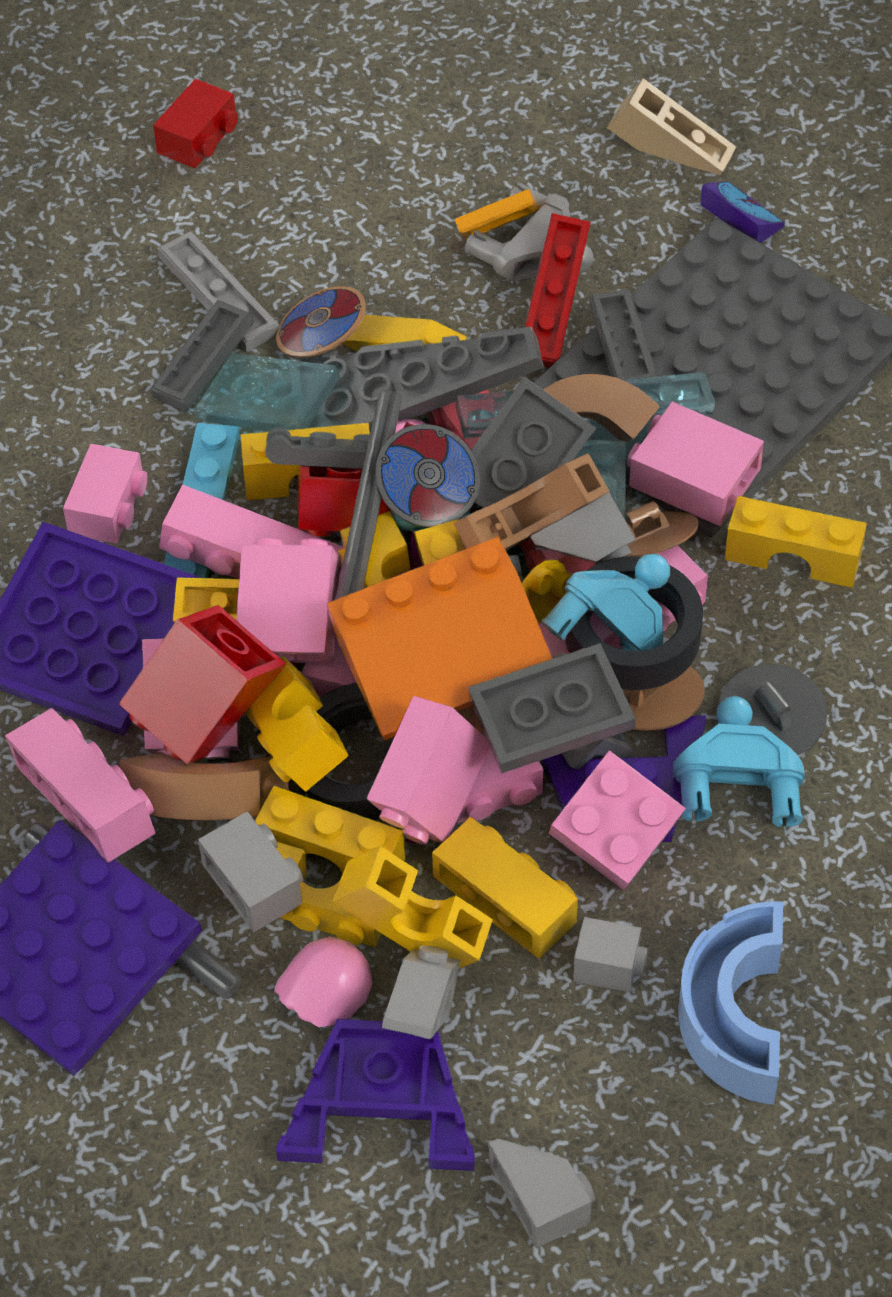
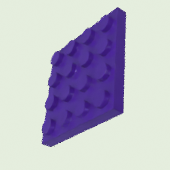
[0,522,199,736]
[0,820,203,1076]

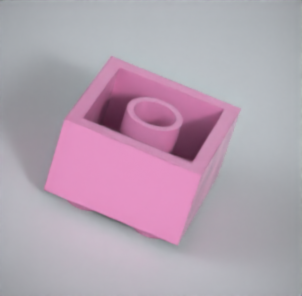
[549,750,686,890]

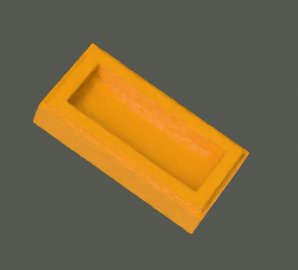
[455,189,539,239]

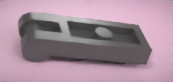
[265,427,370,469]

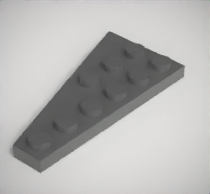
[289,327,544,432]

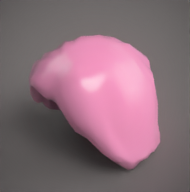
[274,936,373,1027]

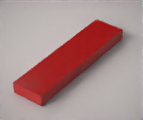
[525,213,591,368]

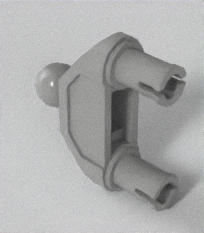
[465,183,594,281]

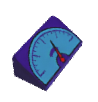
[700,181,785,243]

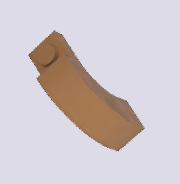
[543,374,660,444]
[454,453,610,550]
[120,753,289,820]

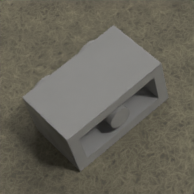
[198,811,304,933]

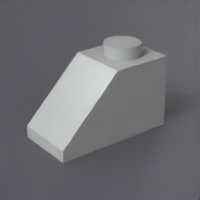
[530,492,636,563]
[382,946,460,1039]
[489,1139,595,1248]

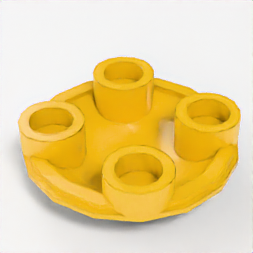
[522,559,573,624]

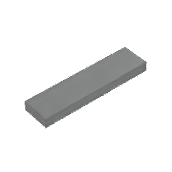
[157,231,280,352]

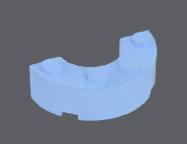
[678,902,783,1105]

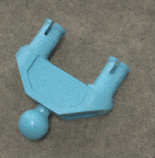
[541,554,670,651]
[673,696,805,827]

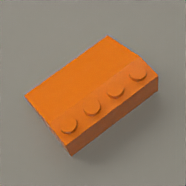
[327,537,552,741]

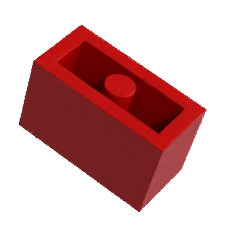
[153,78,238,169]

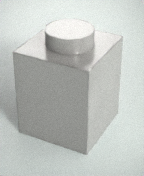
[573,917,648,992]

